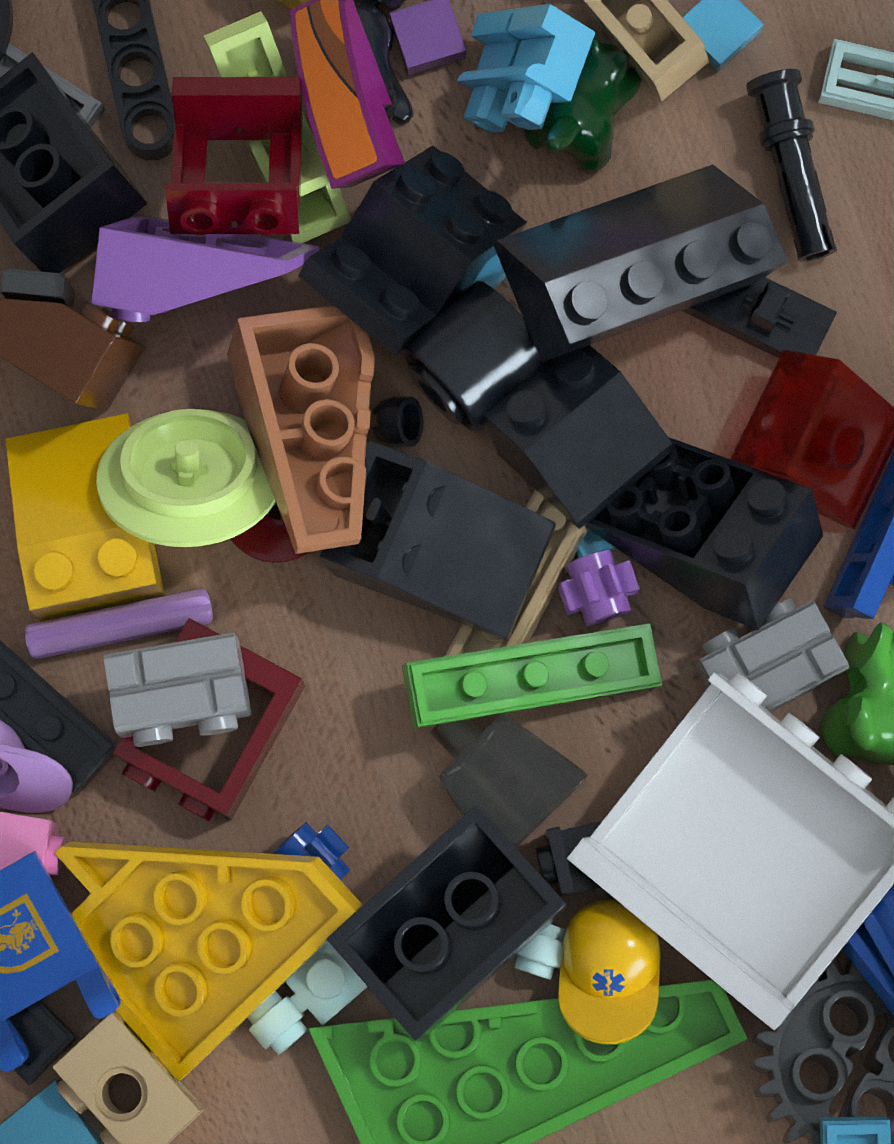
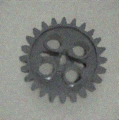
[750,959,894,1144]

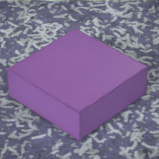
[389,0,466,76]

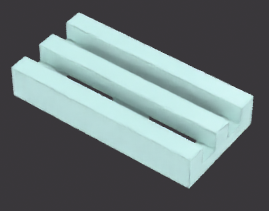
[818,39,894,120]

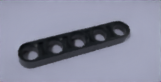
[92,0,175,160]

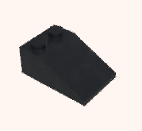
[0,52,148,273]

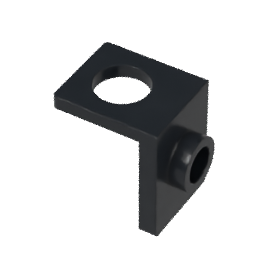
[536,821,602,897]

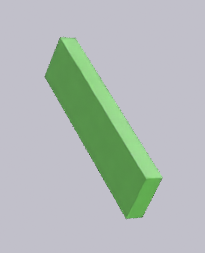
[401,623,662,729]

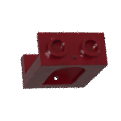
[165,77,303,235]

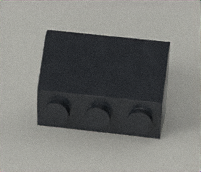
[326,804,567,1042]

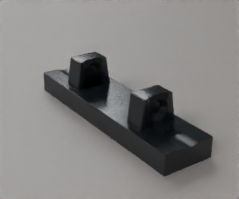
[682,277,837,372]

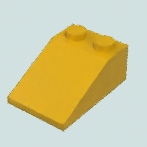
[5,413,165,621]

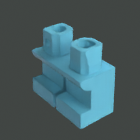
[457,4,595,133]

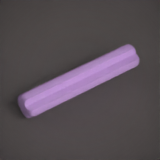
[25,589,213,659]

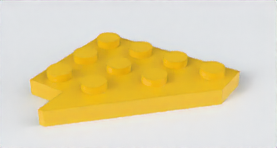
[55,841,363,1081]

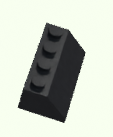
[493,164,789,363]

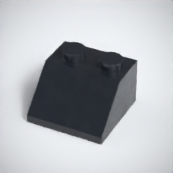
[484,345,674,529]

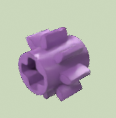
[558,550,640,626]

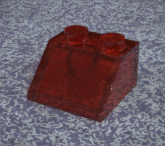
[731,350,894,529]

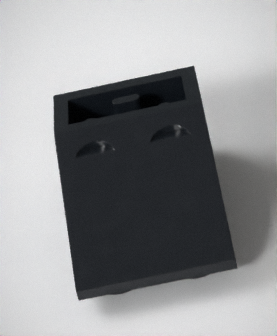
[585,437,823,630]
[319,440,556,641]

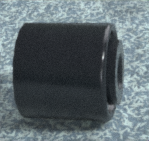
[403,281,549,432]

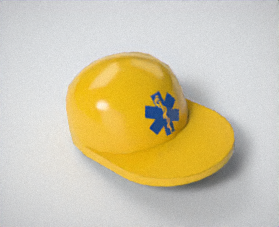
[559,899,661,1044]

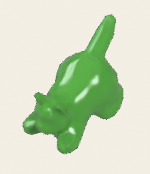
[820,622,894,766]

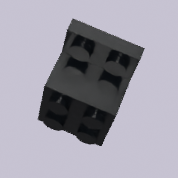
[298,146,527,356]

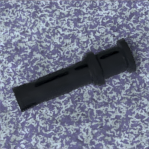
[746,69,837,262]

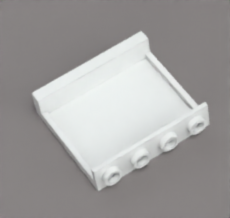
[567,671,894,1031]

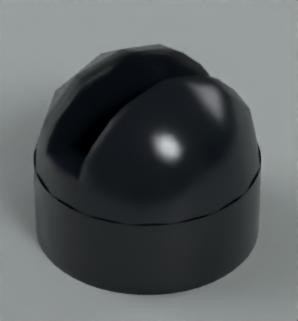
[371,396,424,447]

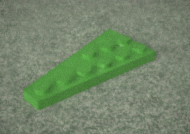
[308,980,748,1144]

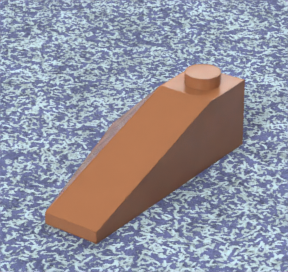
[227,305,375,554]

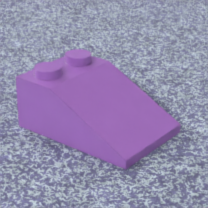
[91,215,319,322]

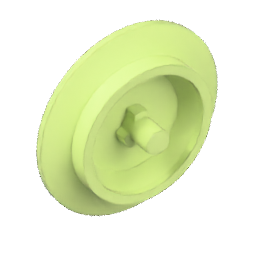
[97,409,276,547]

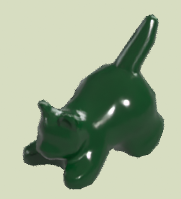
[524,38,642,173]

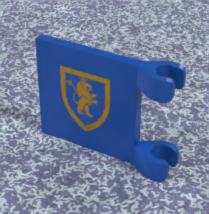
[0,851,121,1072]

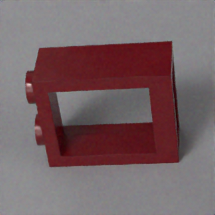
[112,618,305,823]

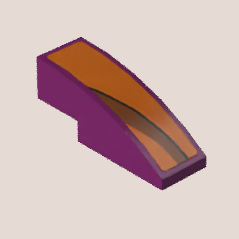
[289,0,405,189]

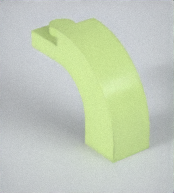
[203,11,351,243]

